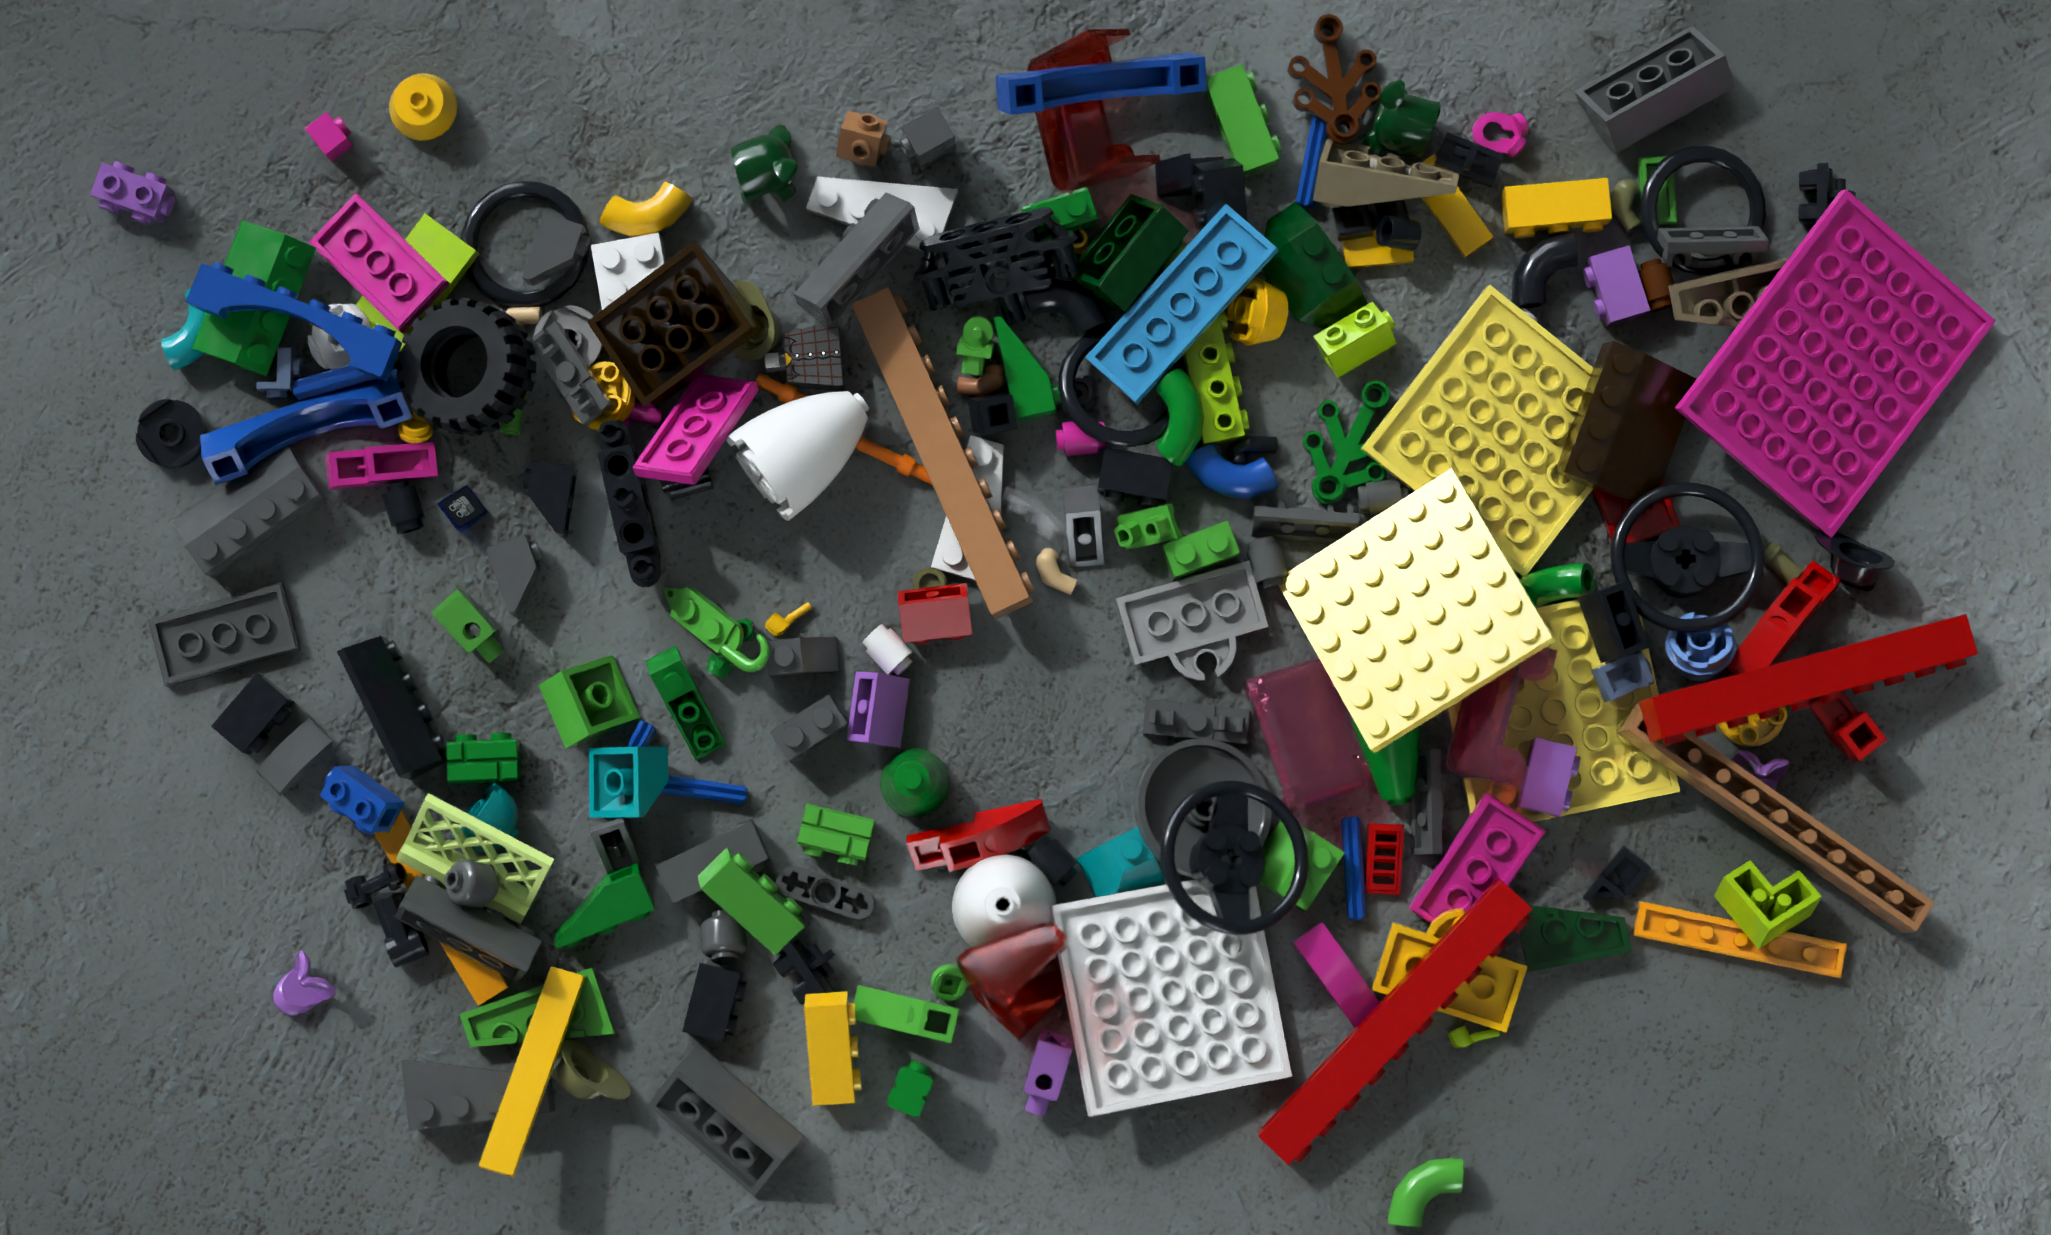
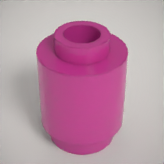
[1055,419,1106,457]

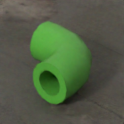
[1387,1157,1464,1227]

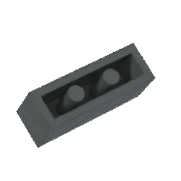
[655,821,771,907]

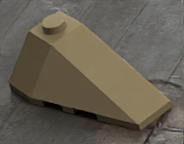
[1313,138,1460,208]
[1668,258,1789,327]

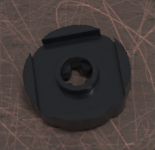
[136,399,206,469]

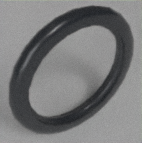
[1640,145,1766,275]
[461,180,590,307]
[1058,327,1183,447]

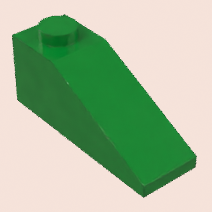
[994,316,1061,423]

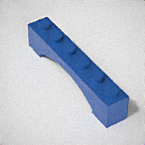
[996,52,1207,115]
[186,262,402,382]
[200,369,412,485]

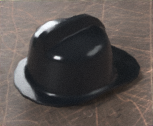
[1814,530,1895,592]

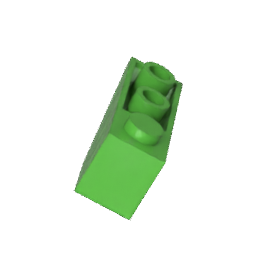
[854,985,960,1043]

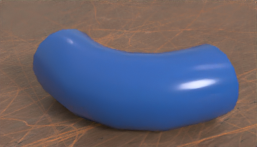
[1186,443,1278,499]

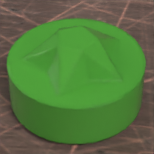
[931,964,967,1001]

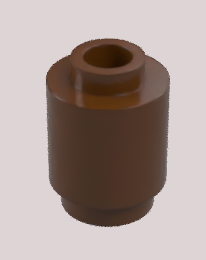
[1638,259,1675,312]

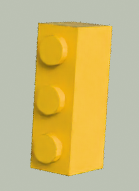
[1501,178,1612,238]
[804,991,862,1106]

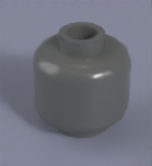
[444,859,499,908]
[700,910,747,964]

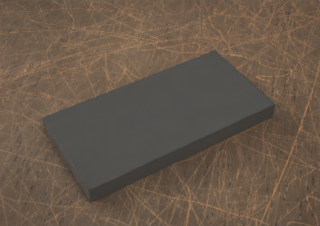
[147,583,301,687]

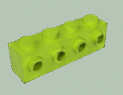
[1183,311,1250,447]

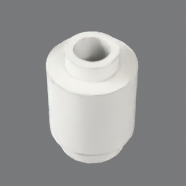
[862,624,913,676]

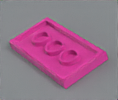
[309,193,450,334]
[632,374,759,485]
[1409,792,1546,923]

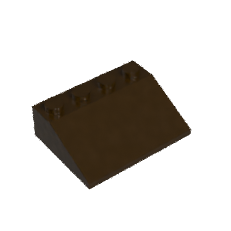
[587,241,765,407]
[1555,341,1697,510]

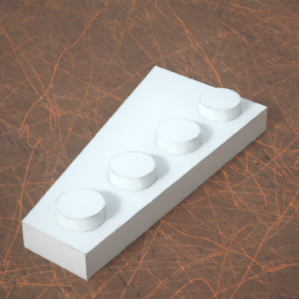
[806,177,958,255]
[931,435,1004,581]

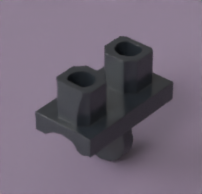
[1433,132,1504,188]
[1799,163,1856,226]
[773,939,835,1005]

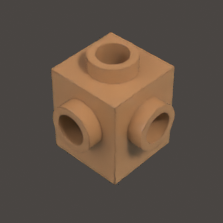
[836,110,891,167]

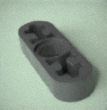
[776,866,875,920]

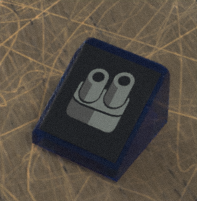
[437,485,488,533]

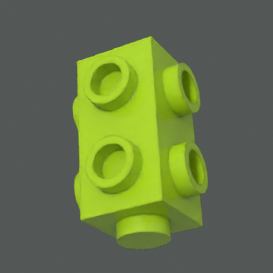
[1313,301,1397,378]

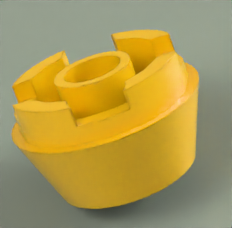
[389,74,457,141]
[1226,277,1288,346]

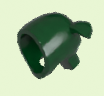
[1362,80,1441,158]
[731,125,798,206]

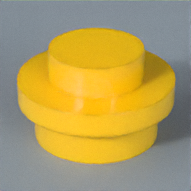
[398,412,433,444]

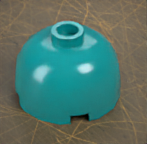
[452,782,519,853]

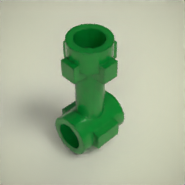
[705,618,756,680]

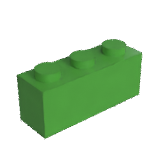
[1204,64,1282,178]
[697,847,805,955]

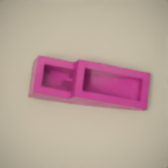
[325,442,438,491]
[1292,922,1379,1028]

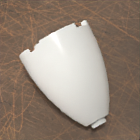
[726,391,869,521]
[952,854,1056,959]

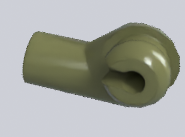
[1610,179,1641,232]

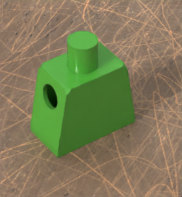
[431,588,505,664]

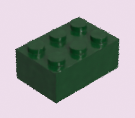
[1068,194,1189,312]

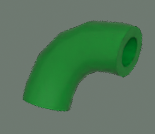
[1156,368,1204,466]
[1519,563,1595,609]

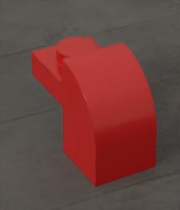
[1808,691,1887,761]

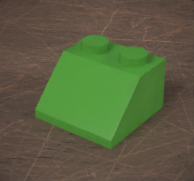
[538,655,640,748]
[1259,820,1345,912]

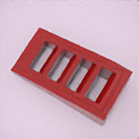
[1365,823,1404,895]

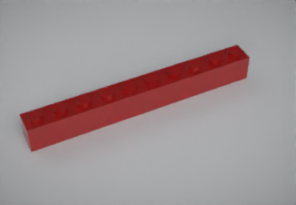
[1639,614,1978,746]
[1257,877,1532,1165]

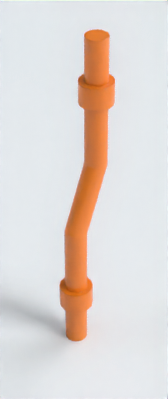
[755,373,933,486]

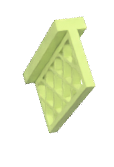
[396,793,554,924]

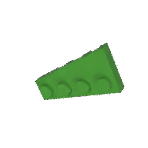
[459,967,616,1047]

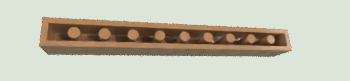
[851,287,1035,619]
[1617,704,1935,933]

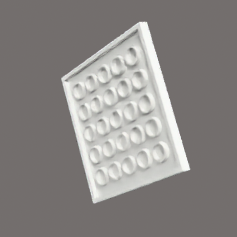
[1050,879,1292,1116]

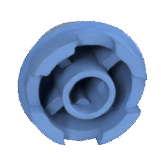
[1665,612,1736,681]

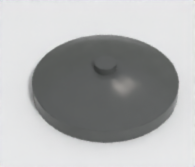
[1134,738,1271,877]

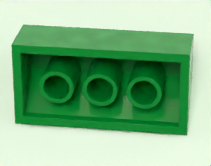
[191,220,316,376]

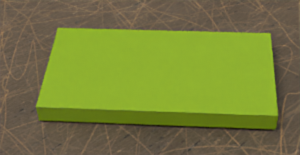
[356,213,480,363]

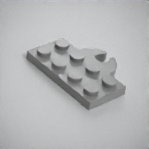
[1116,561,1269,681]

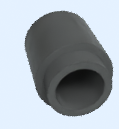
[1357,479,1408,517]
[1247,536,1289,590]

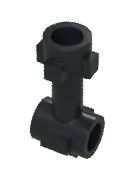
[344,863,408,909]

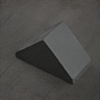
[589,818,644,874]

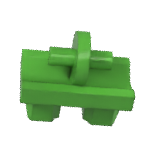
[956,316,996,376]
[1114,503,1182,550]

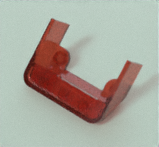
[1027,29,1161,190]

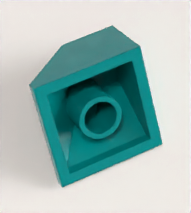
[589,746,668,818]
[1076,827,1166,897]

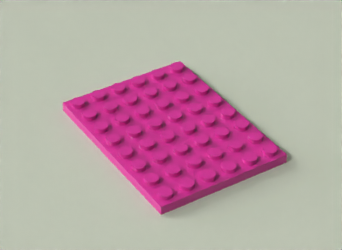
[1675,189,1996,538]

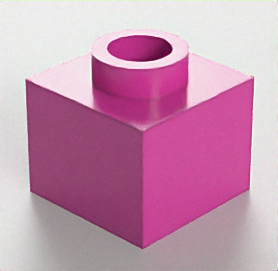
[304,112,353,162]

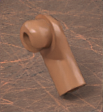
[957,364,1005,396]

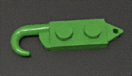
[663,586,770,672]

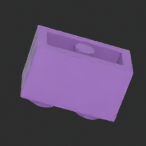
[1583,245,1650,328]
[846,672,910,748]
[1516,738,1580,817]

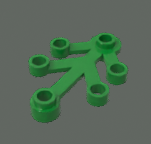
[1302,380,1390,505]

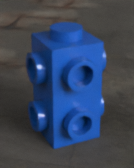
[320,766,405,835]

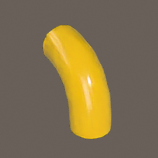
[599,182,693,236]

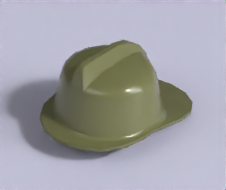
[733,280,781,361]
[552,1039,631,1100]

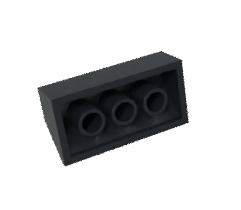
[337,636,447,780]

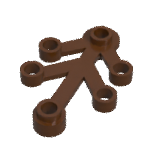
[1288,14,1382,145]

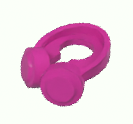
[1472,112,1528,157]

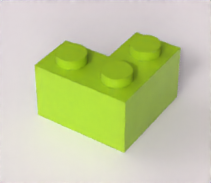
[1714,860,1822,949]

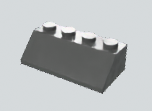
[1574,25,1735,153]
[794,192,920,330]
[173,445,327,578]
[394,875,541,983]
[648,1045,804,1196]

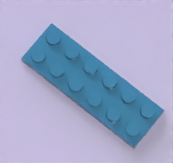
[1085,204,1278,405]

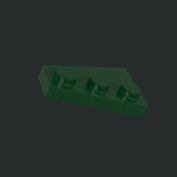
[1519,905,1632,972]

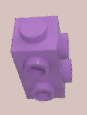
[90,161,175,225]

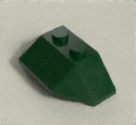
[1261,202,1368,329]

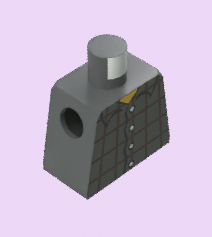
[765,320,845,391]

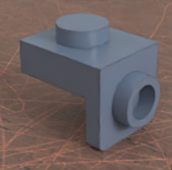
[256,348,304,400]
[1591,651,1654,702]

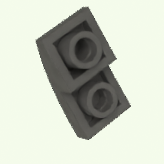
[256,718,333,795]

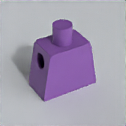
[1023,1028,1074,1116]

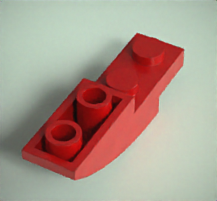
[1727,560,1841,674]
[906,799,1051,872]

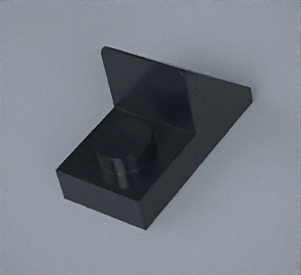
[1155,153,1224,197]

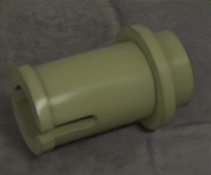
[1764,541,1803,585]

